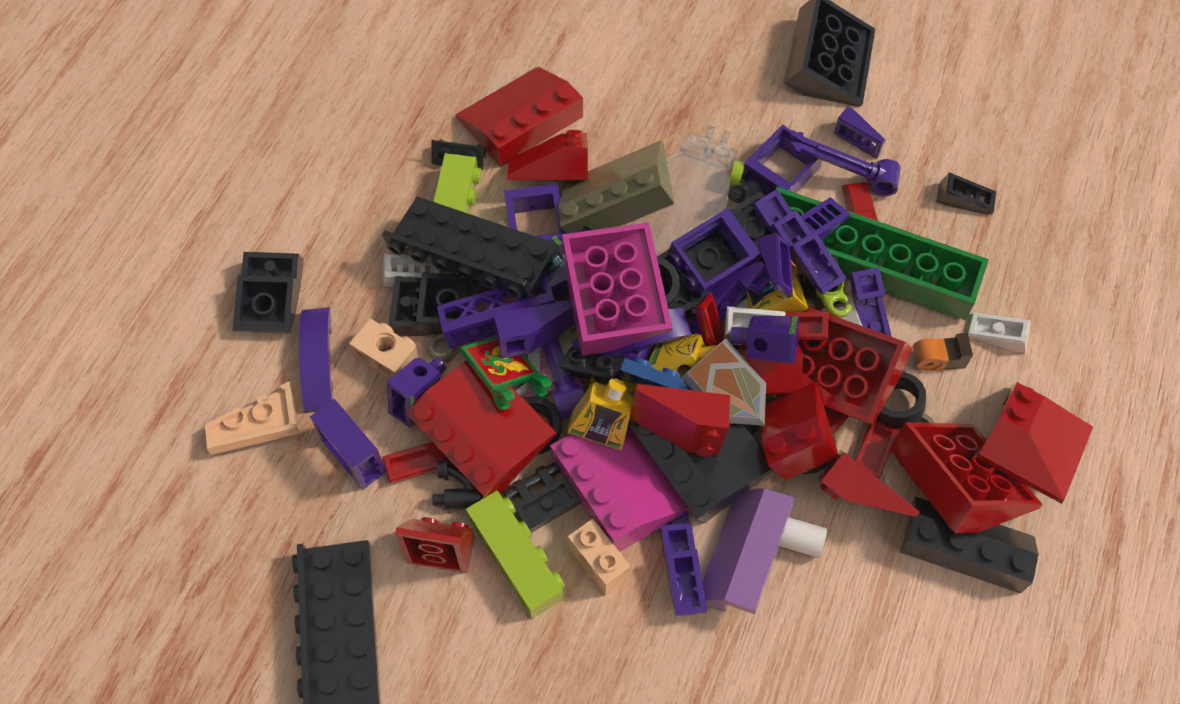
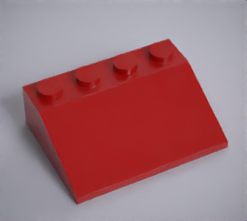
[456,66,583,167]
[798,307,912,425]
[406,360,557,497]
[890,422,1043,533]

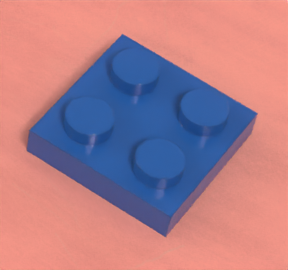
[620,357,689,390]

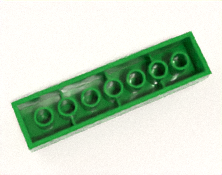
[776,187,989,320]

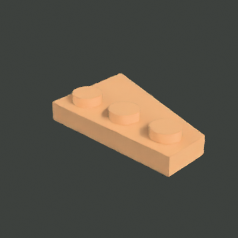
[205,381,299,455]

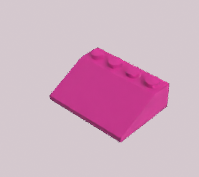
[562,222,672,356]
[550,420,690,552]

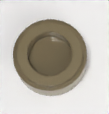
[428,334,457,363]

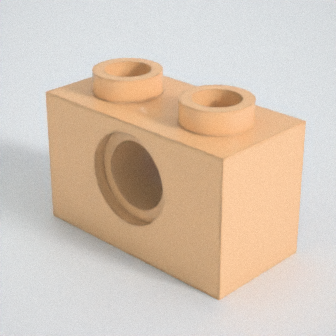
[349,318,419,379]
[568,519,631,596]

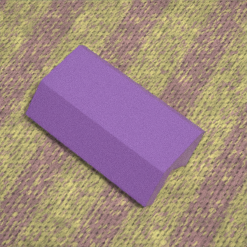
[703,488,794,614]

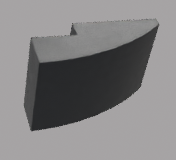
[232,252,304,333]
[388,272,478,336]

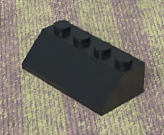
[900,497,1039,594]

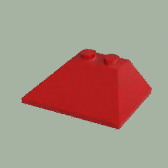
[977,382,1093,504]

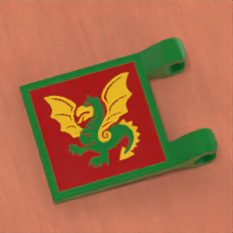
[459,337,552,410]

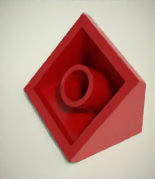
[737,344,803,395]

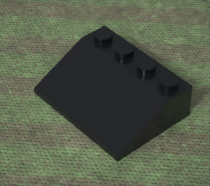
[784,0,876,107]
[628,385,774,523]

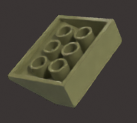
[559,140,674,234]

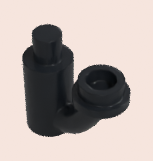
[728,179,762,203]
[432,458,482,510]

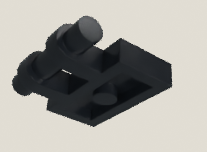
[503,462,581,533]

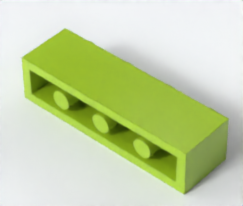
[433,153,482,215]
[466,490,565,619]

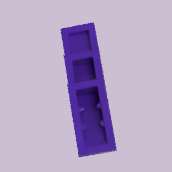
[752,189,846,294]
[659,511,707,617]

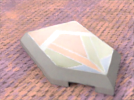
[682,339,766,426]

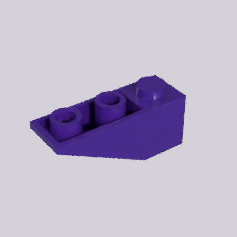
[493,300,575,358]

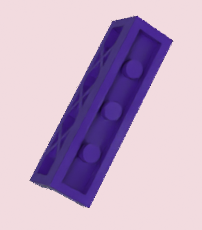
[437,274,555,349]

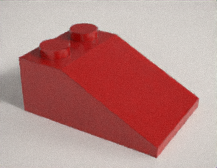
[507,129,588,180]
[762,382,839,481]
[629,384,730,457]
[818,450,920,517]
[395,517,475,573]

